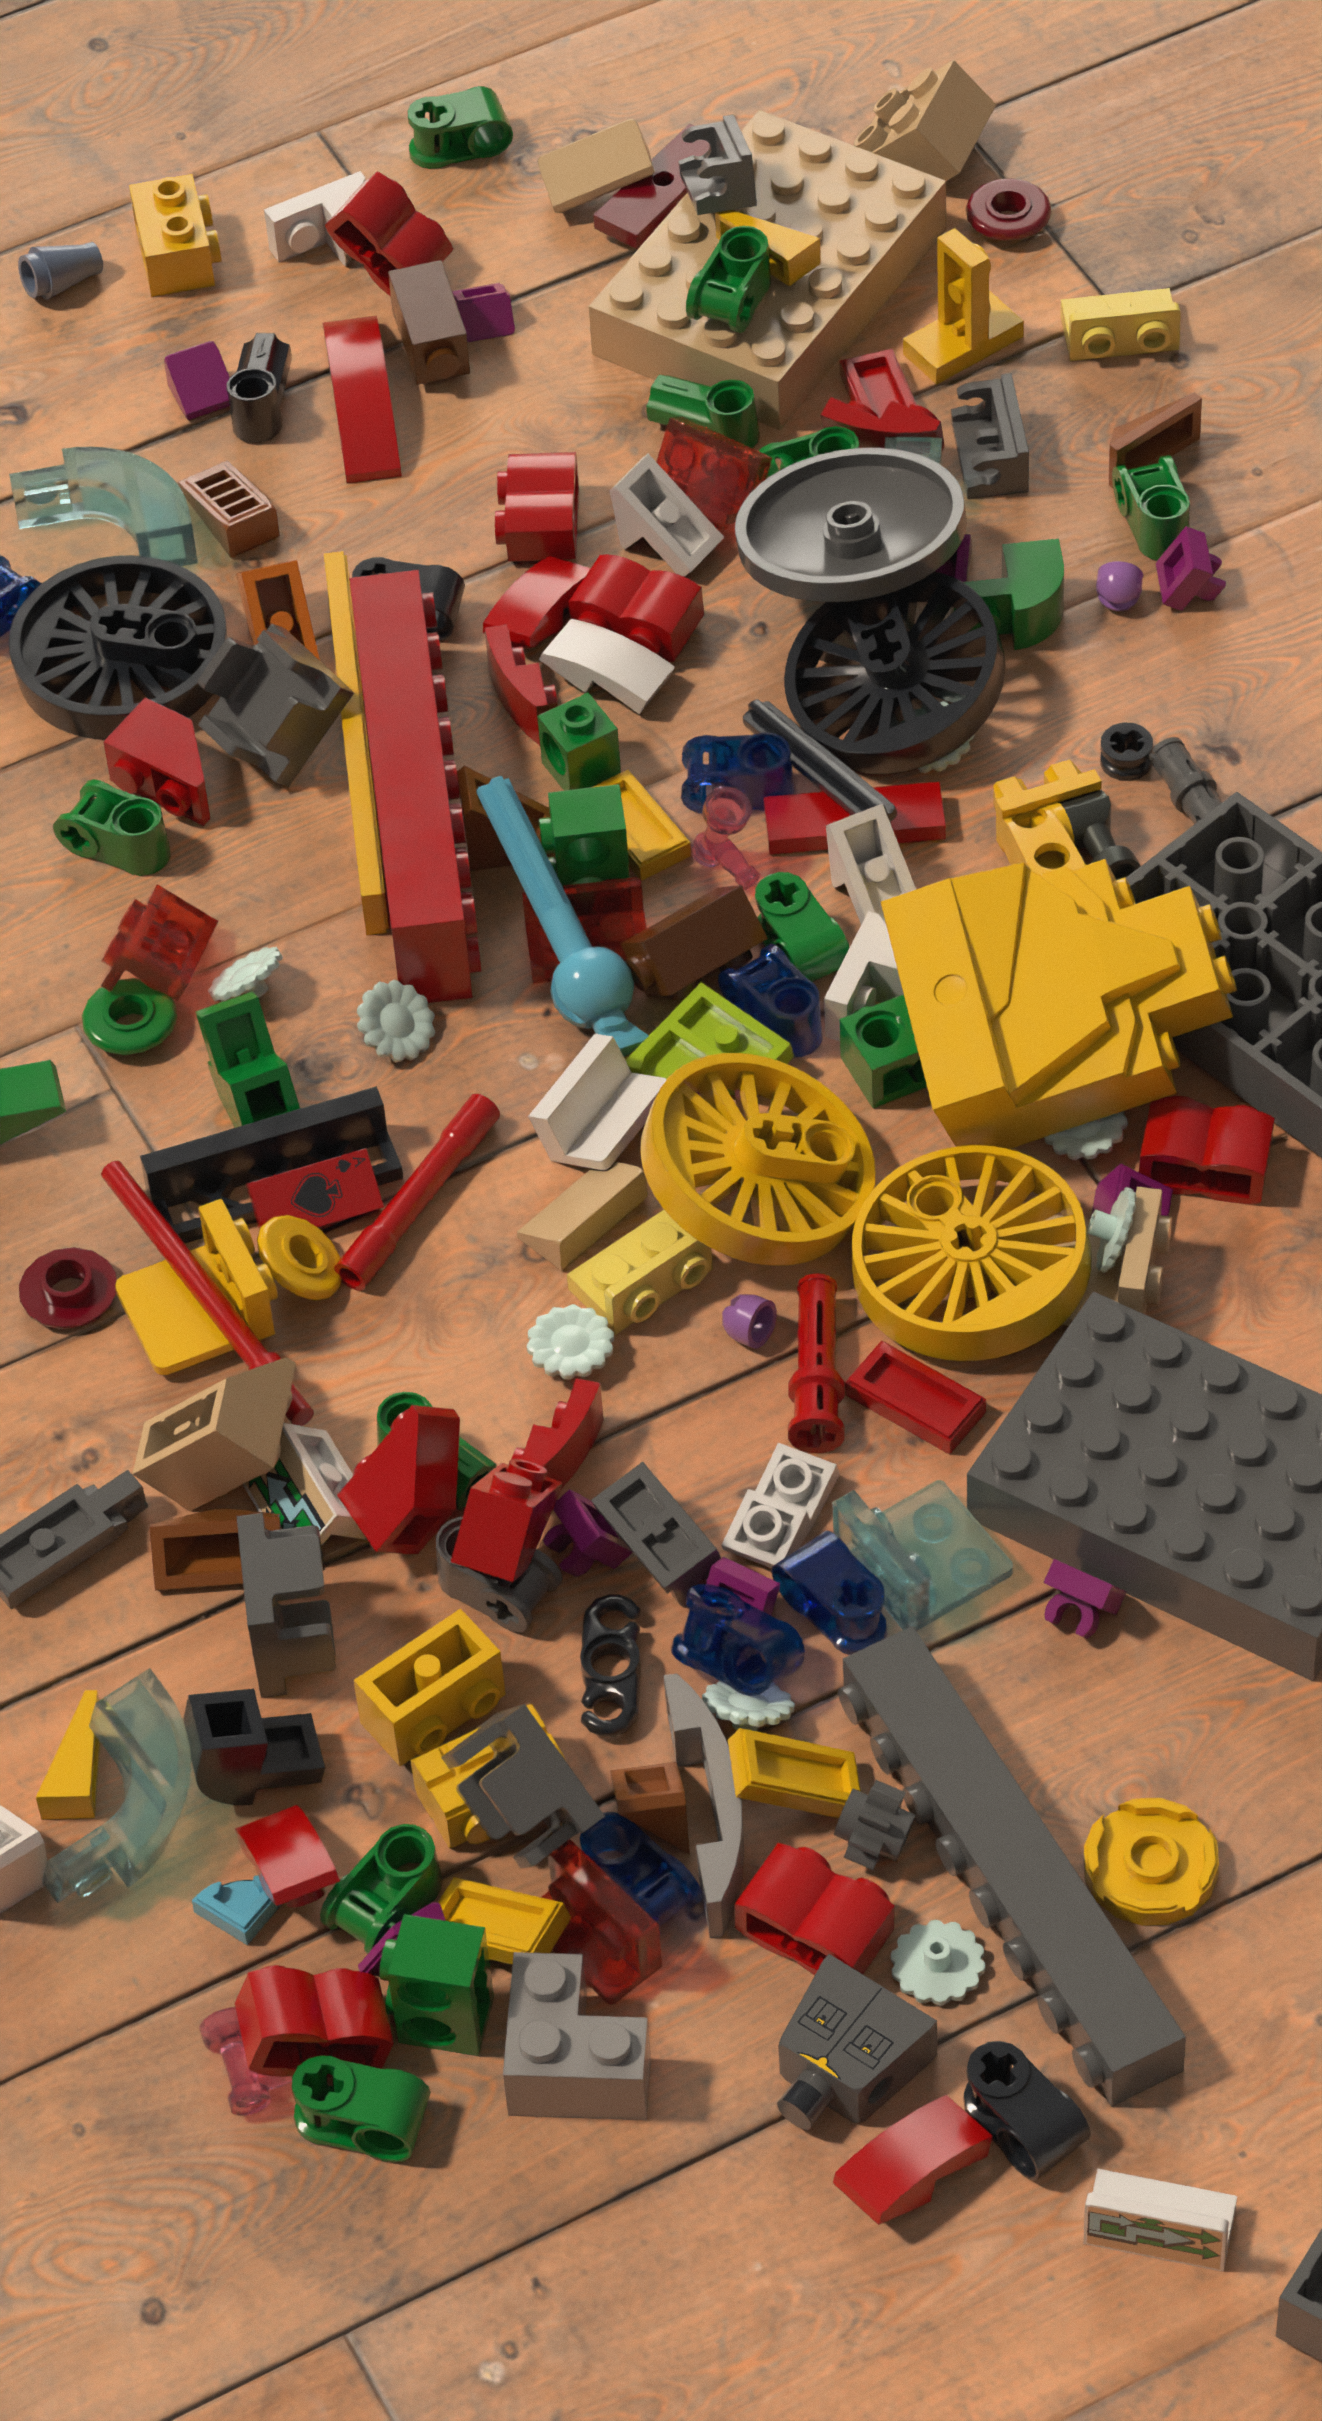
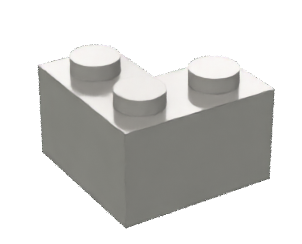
[503,1952,651,2120]

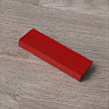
[764,782,946,855]

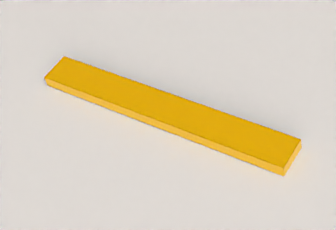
[324,551,389,935]

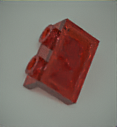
[656,416,772,529]
[522,877,647,984]
[100,884,218,1001]
[541,1839,662,2005]

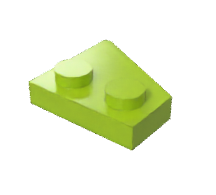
[625,982,794,1096]

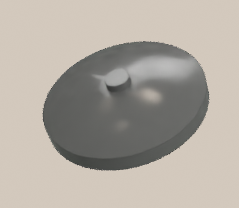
[735,448,967,602]

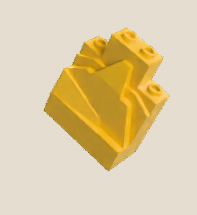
[881,859,1237,1149]

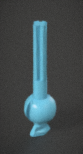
[476,776,649,1057]

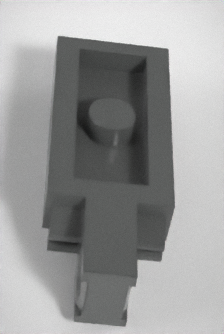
[0,1470,148,1609]

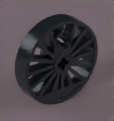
[9,555,227,740]
[784,572,1006,774]

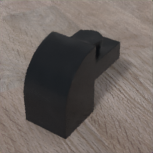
[183,1688,325,1805]

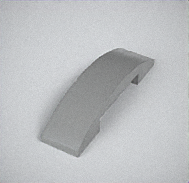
[663,1673,744,1938]

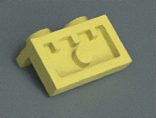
[1060,288,1181,361]
[567,1210,713,1335]

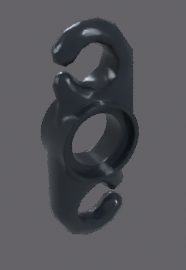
[580,1594,641,1737]

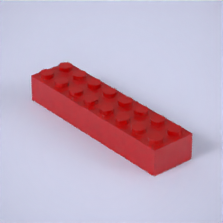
[349,570,482,1003]

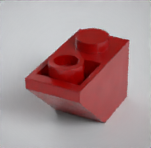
[103,698,211,826]
[337,1405,460,1555]
[451,1459,563,1582]

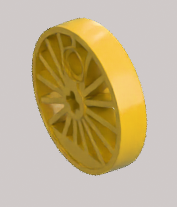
[640,1053,876,1266]
[852,1145,1092,1361]

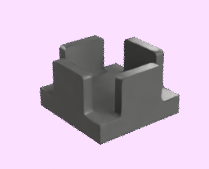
[197,623,354,787]
[236,1513,336,1698]
[441,1704,605,1868]

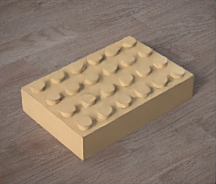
[589,110,946,430]

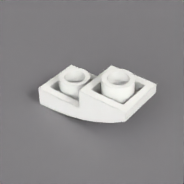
[539,619,675,714]
[722,1443,839,1572]

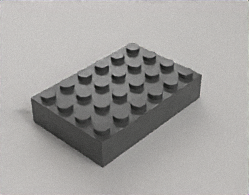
[1127,792,1322,1158]
[967,1291,1322,1681]

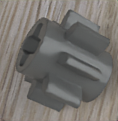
[834,1780,916,1870]

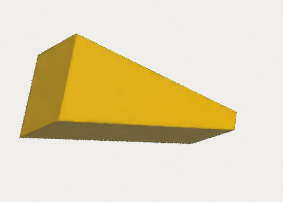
[715,210,821,286]
[36,1690,102,1820]

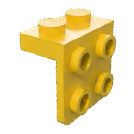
[115,1198,278,1375]

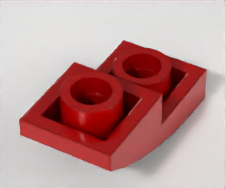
[820,397,945,457]
[483,556,591,649]
[485,625,558,746]
[511,1378,604,1489]
[235,1805,340,1908]
[833,2095,993,2225]

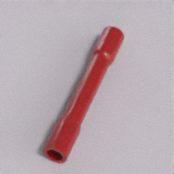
[334,1094,500,1291]

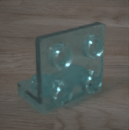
[832,1480,1013,1631]

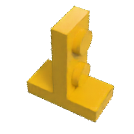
[903,228,1024,385]

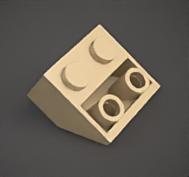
[854,60,997,181]
[132,1357,296,1511]

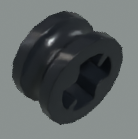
[1100,722,1153,781]

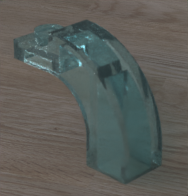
[9,446,198,566]
[42,1668,191,1903]

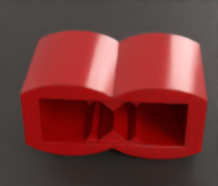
[325,171,454,297]
[495,452,579,561]
[568,554,705,662]
[1139,1096,1275,1204]
[735,1843,895,1975]
[235,1965,394,2078]

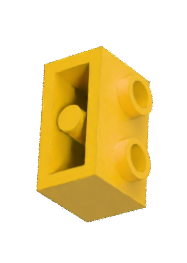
[129,174,222,297]
[354,1608,506,1766]

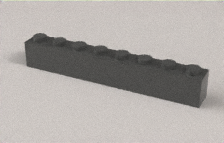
[838,1626,1186,2107]

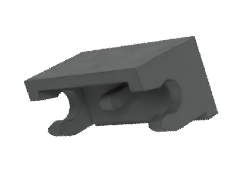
[678,114,757,215]
[951,373,1029,499]
[591,1462,721,1608]

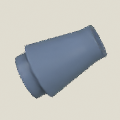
[18,242,103,300]

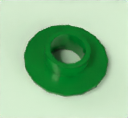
[82,978,177,1055]

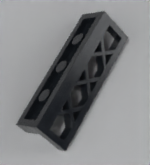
[140,1086,403,1244]

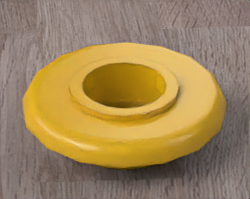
[257,1215,342,1300]

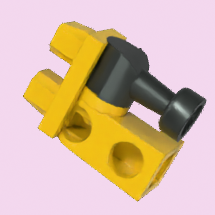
[993,759,1141,880]

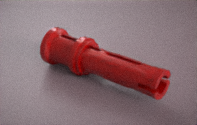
[788,1273,845,1453]

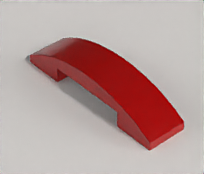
[322,315,402,484]

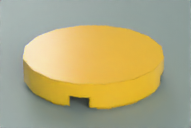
[1083,1798,1219,1926]

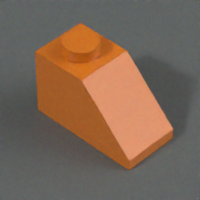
[236,560,320,660]

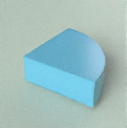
[192,1876,282,1945]

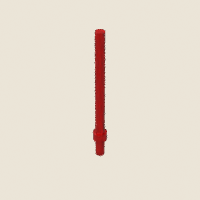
[101,1161,314,1426]

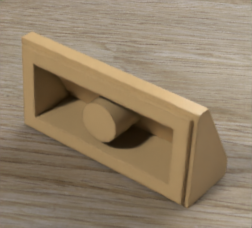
[538,119,655,214]
[517,1161,648,1271]

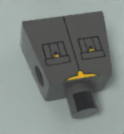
[777,1954,937,2130]

